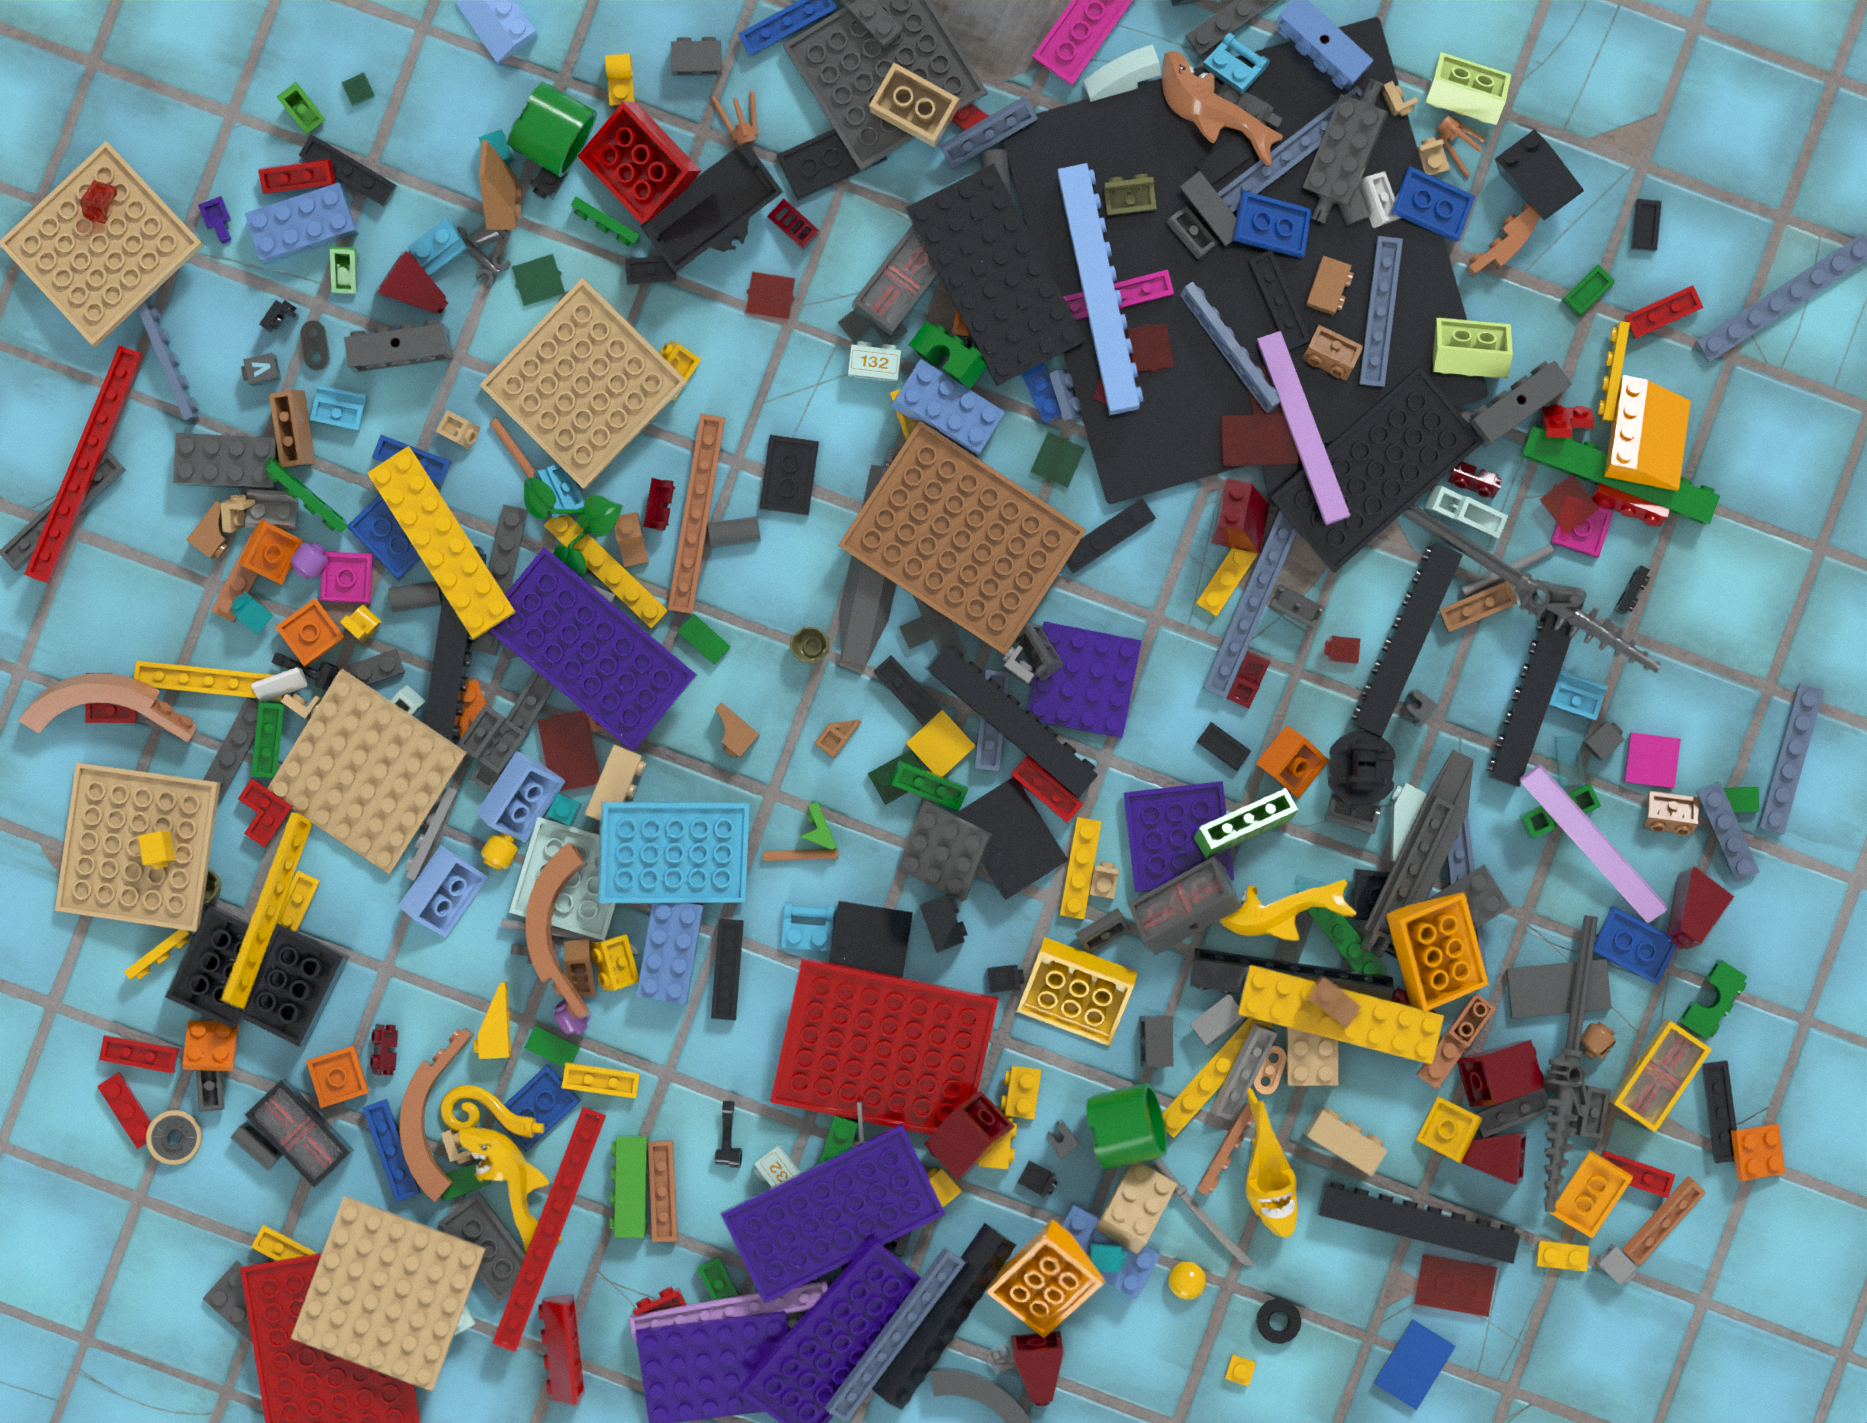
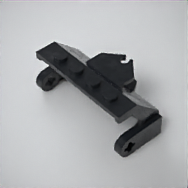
[640,145,783,273]

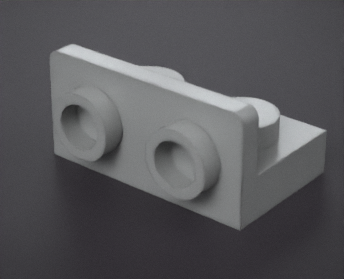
[245,488,299,530]
[1002,645,1034,685]

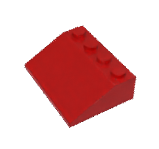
[578,101,701,224]
[538,1294,585,1405]

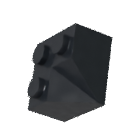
[920,894,968,953]

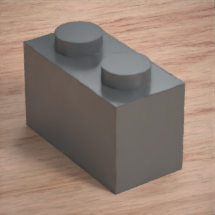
[671,37,722,76]

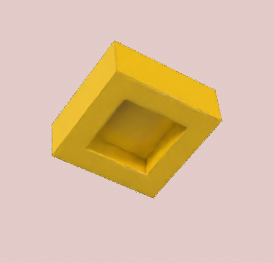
[1224,1354,1256,1387]

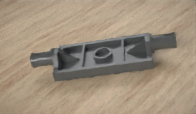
[1303,78,1388,224]

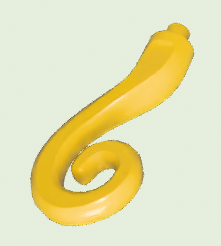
[440,1085,545,1138]

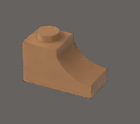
[186,500,229,560]
[614,512,649,568]
[715,702,760,758]
[564,939,596,997]
[1305,977,1361,1027]

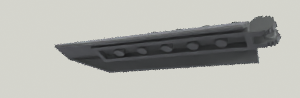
[840,447,896,666]
[1360,750,1473,958]

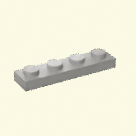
[404,786,460,881]
[1210,1023,1278,1121]

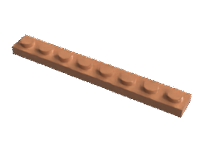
[668,414,726,614]

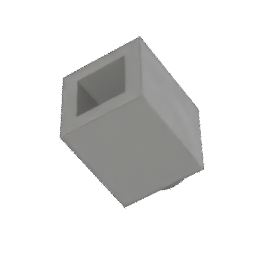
[1595,1244,1638,1285]

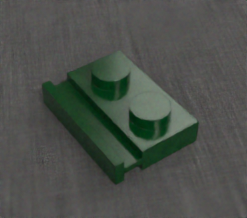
[868,749,921,805]

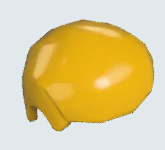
[1168,1261,1207,1300]

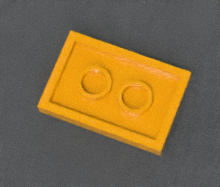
[1549,1150,1633,1239]

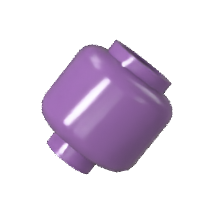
[291,541,328,580]
[553,999,591,1035]

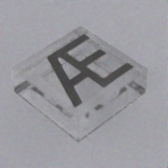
[986,1341,1017,1375]

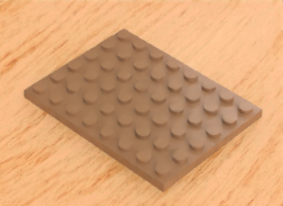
[838,421,1087,656]

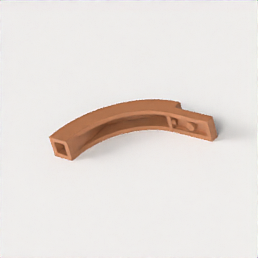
[18,673,197,743]
[526,843,591,1019]
[400,1028,474,1202]

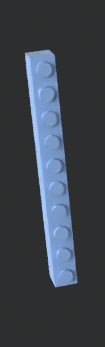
[1057,163,1143,415]

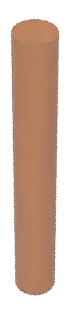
[489,418,536,478]
[763,849,838,861]

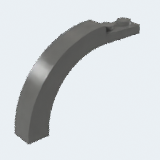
[930,1367,1032,1423]

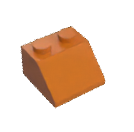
[1256,725,1328,799]

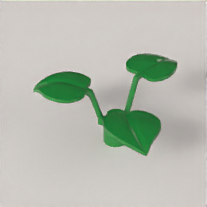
[524,477,623,578]

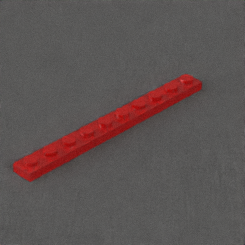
[24,345,144,585]
[492,1107,606,1352]

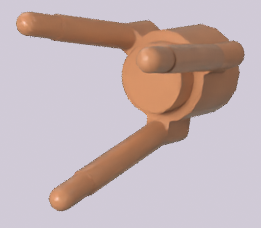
[711,91,759,146]
[1436,115,1487,178]

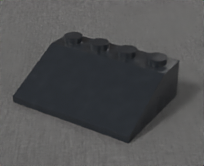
[954,777,1068,900]
[829,900,913,978]
[165,904,250,1028]
[233,923,350,1047]

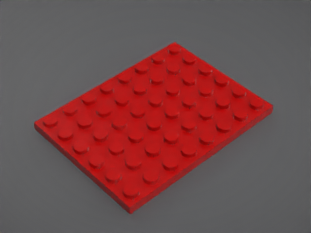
[770,957,999,1135]
[240,1252,421,1423]

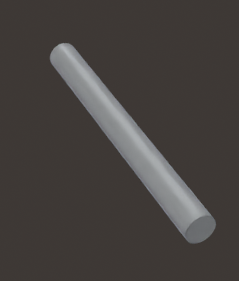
[1461,544,1555,597]

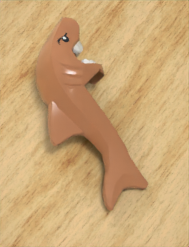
[1162,51,1283,166]

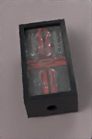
[245,1078,354,1187]

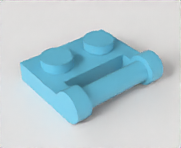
[1203,33,1270,94]
[781,902,835,952]

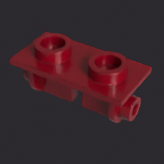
[1447,461,1502,499]
[643,478,675,531]
[370,1024,398,1076]

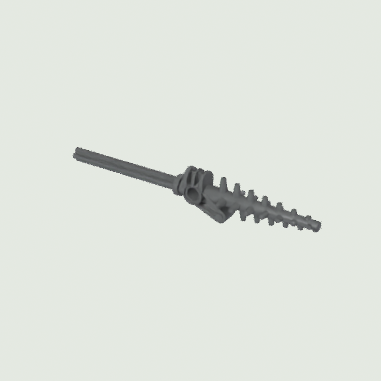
[1404,504,1661,673]
[1543,915,1598,1213]

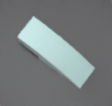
[1084,44,1161,102]
[1424,485,1508,539]

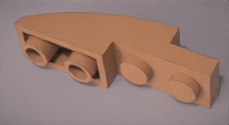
[1466,203,1540,277]
[1416,993,1496,1090]

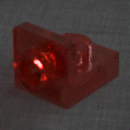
[80,180,118,224]
[1324,635,1360,664]

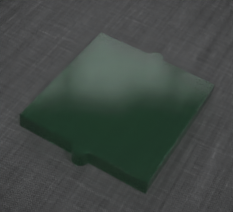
[512,254,565,306]
[1031,432,1085,488]

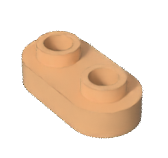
[1253,1045,1287,1094]

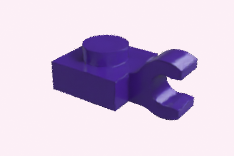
[198,196,232,244]

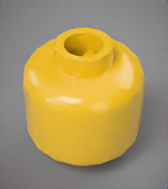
[481,832,518,871]

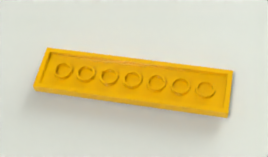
[367,446,516,639]
[1237,965,1444,1065]

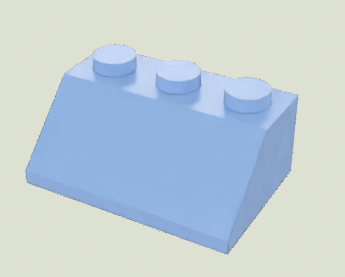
[455,0,539,64]
[476,751,566,843]
[398,845,489,938]

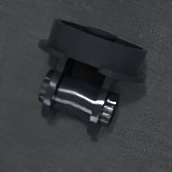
[1327,731,1396,806]

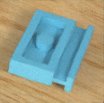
[408,218,469,276]
[310,385,367,431]
[533,464,585,519]
[1549,670,1608,721]

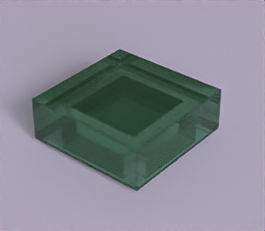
[342,72,375,106]

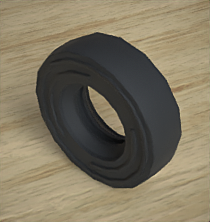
[1256,1298,1302,1344]

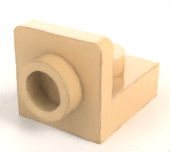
[1381,81,1419,117]
[1417,137,1450,176]
[435,410,481,449]
[221,494,255,533]
[281,693,322,720]
[1089,861,1120,899]
[441,1129,472,1164]

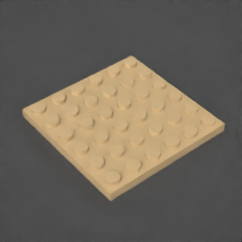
[0,141,204,347]
[480,277,689,489]
[267,669,467,875]
[55,762,221,932]
[291,1195,486,1391]

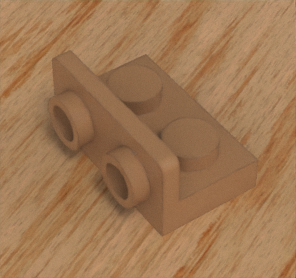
[1302,325,1363,380]
[1644,791,1699,836]

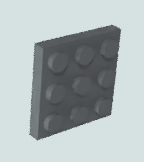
[898,802,992,902]

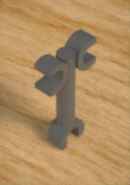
[457,226,511,288]

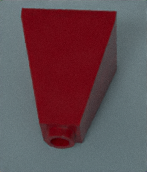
[375,250,449,314]
[1461,1131,1527,1185]
[1011,1331,1064,1406]

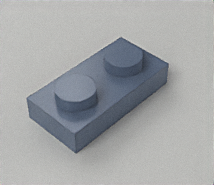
[1049,369,1082,421]

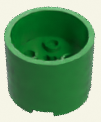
[507,82,597,177]
[1087,1083,1167,1170]

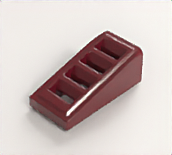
[767,198,820,250]

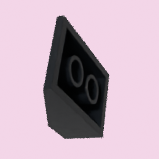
[1495,129,1584,221]

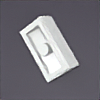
[1358,171,1401,228]
[251,668,307,702]

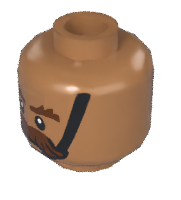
[1580,1022,1616,1060]

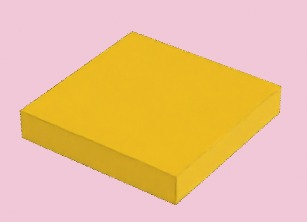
[906,710,976,777]
[1416,1096,1483,1163]

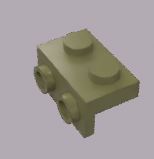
[1103,174,1157,216]

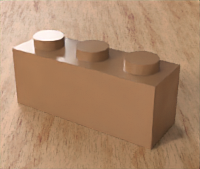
[269,390,316,468]

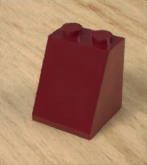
[1211,478,1269,554]
[1667,866,1735,950]
[1457,1040,1545,1107]
[924,1090,1015,1180]

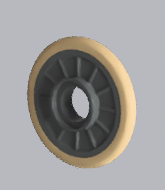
[146,1110,202,1165]

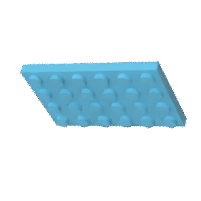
[597,802,750,903]

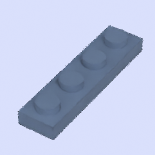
[939,96,1038,169]
[974,670,1010,771]
[1696,781,1760,882]

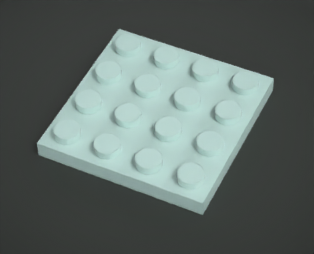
[509,817,617,941]

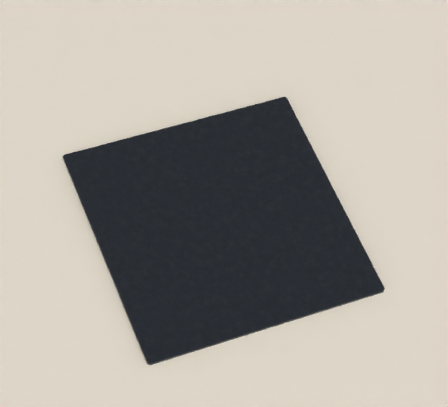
[1002,17,1488,504]

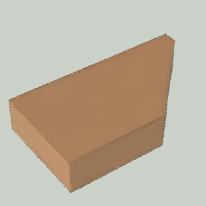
[814,720,861,758]

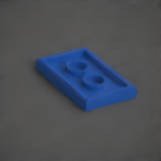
[1390,166,1475,242]
[1233,191,1312,258]
[348,494,421,580]
[1593,906,1677,985]
[492,1064,582,1152]
[1373,1319,1456,1410]

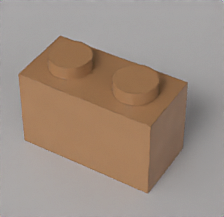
[1305,256,1354,315]

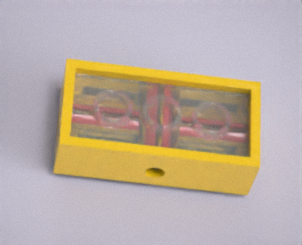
[1609,1019,1712,1132]

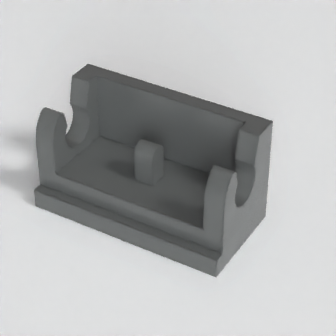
[1269,584,1325,629]
[1015,622,1064,681]
[1401,688,1438,726]
[1324,794,1381,834]
[1140,1015,1173,1067]
[1048,1119,1080,1159]

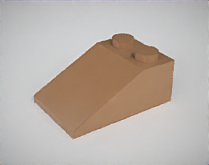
[479,140,523,230]

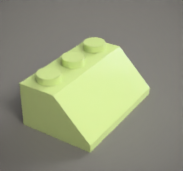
[1425,52,1511,125]
[1433,318,1513,379]

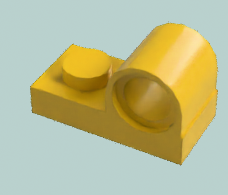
[605,53,635,107]
[340,604,382,644]

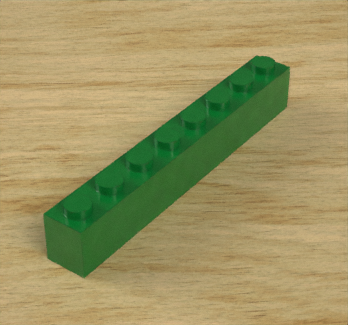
[1519,424,1720,525]

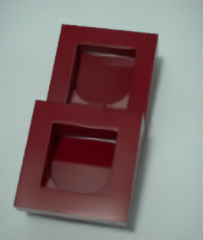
[1227,651,1270,709]

